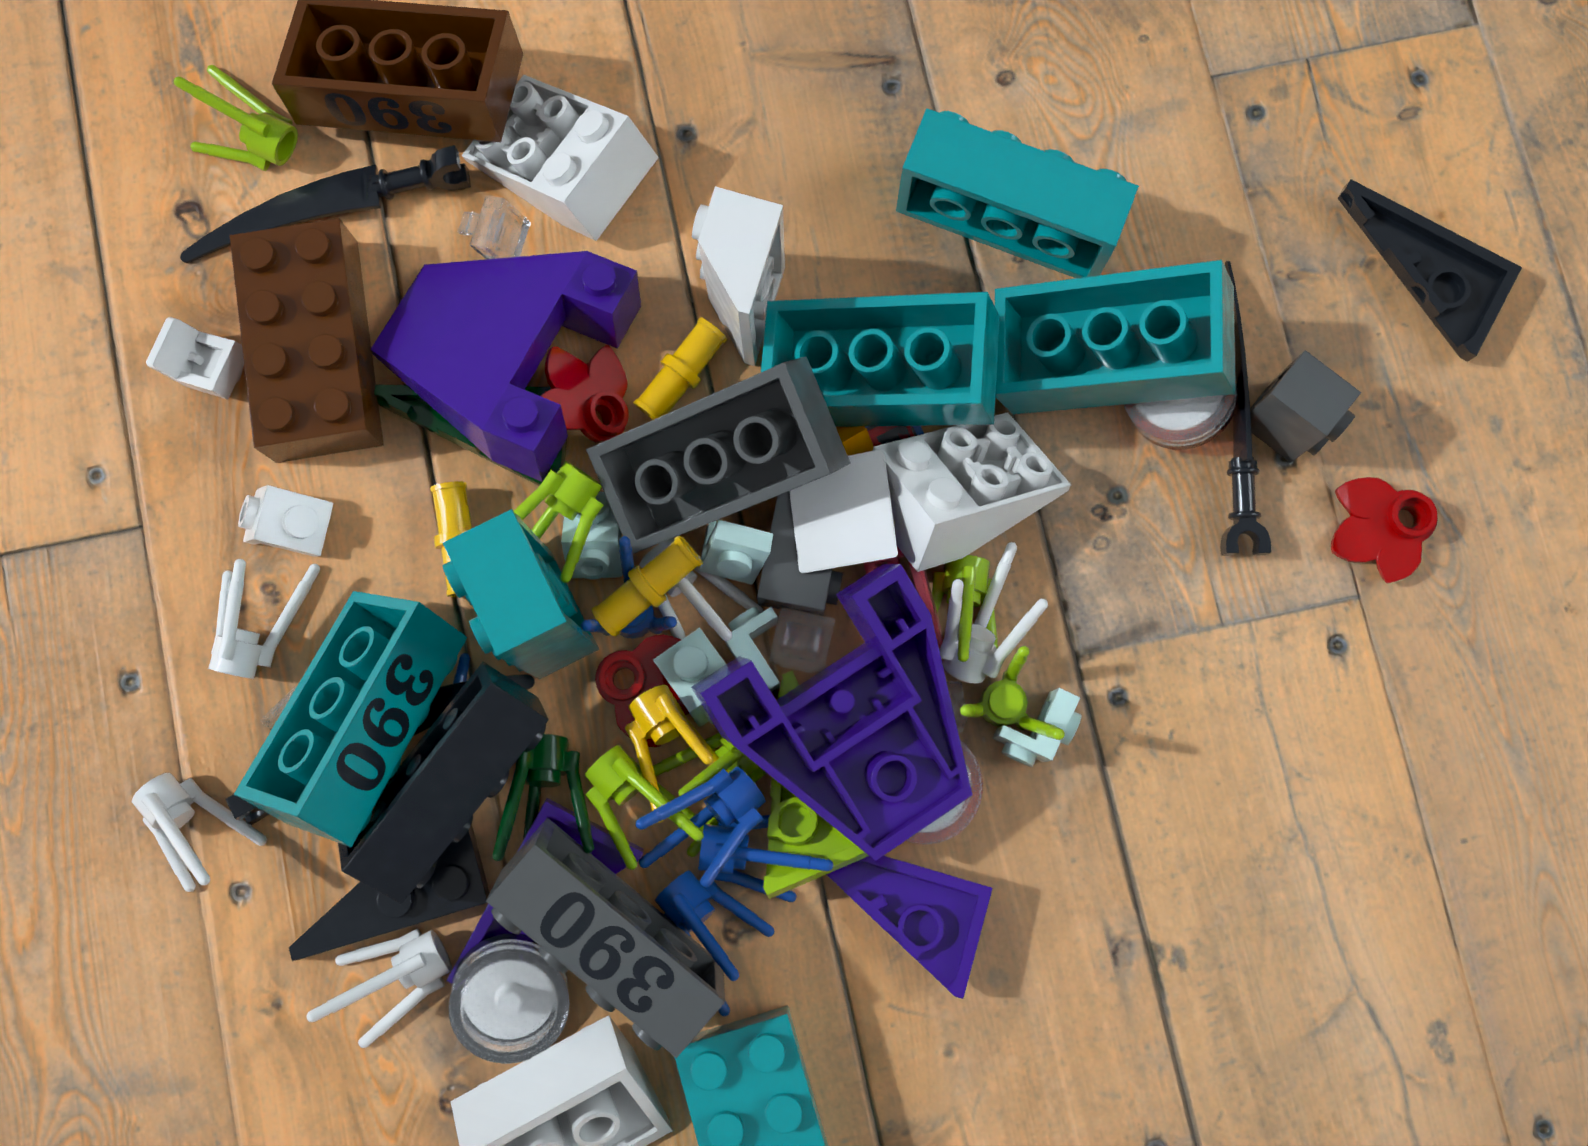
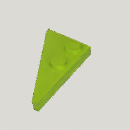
[763,670,869,899]

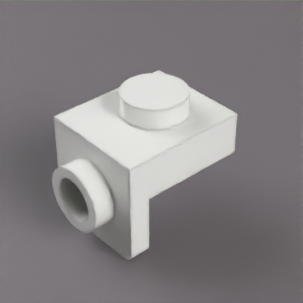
[146,317,244,399]
[238,485,334,557]

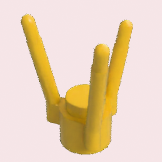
[625,685,729,823]

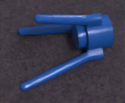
[581,536,677,639]
[636,766,766,888]
[698,815,834,903]
[655,870,774,1017]

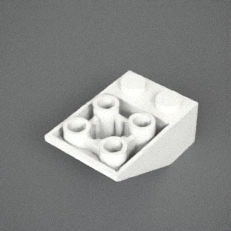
[462,75,659,241]
[873,412,1071,572]

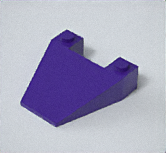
[370,251,641,482]
[691,564,973,861]

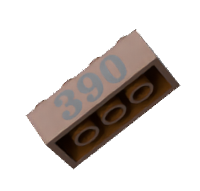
[272,0,523,142]
[229,218,384,463]

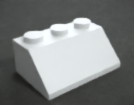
[692,186,785,366]
[451,1015,673,1146]

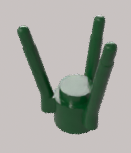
[492,734,594,861]

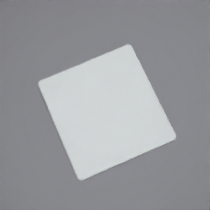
[789,449,898,573]

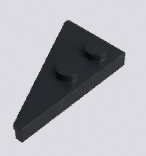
[1338,179,1522,362]
[289,824,490,961]

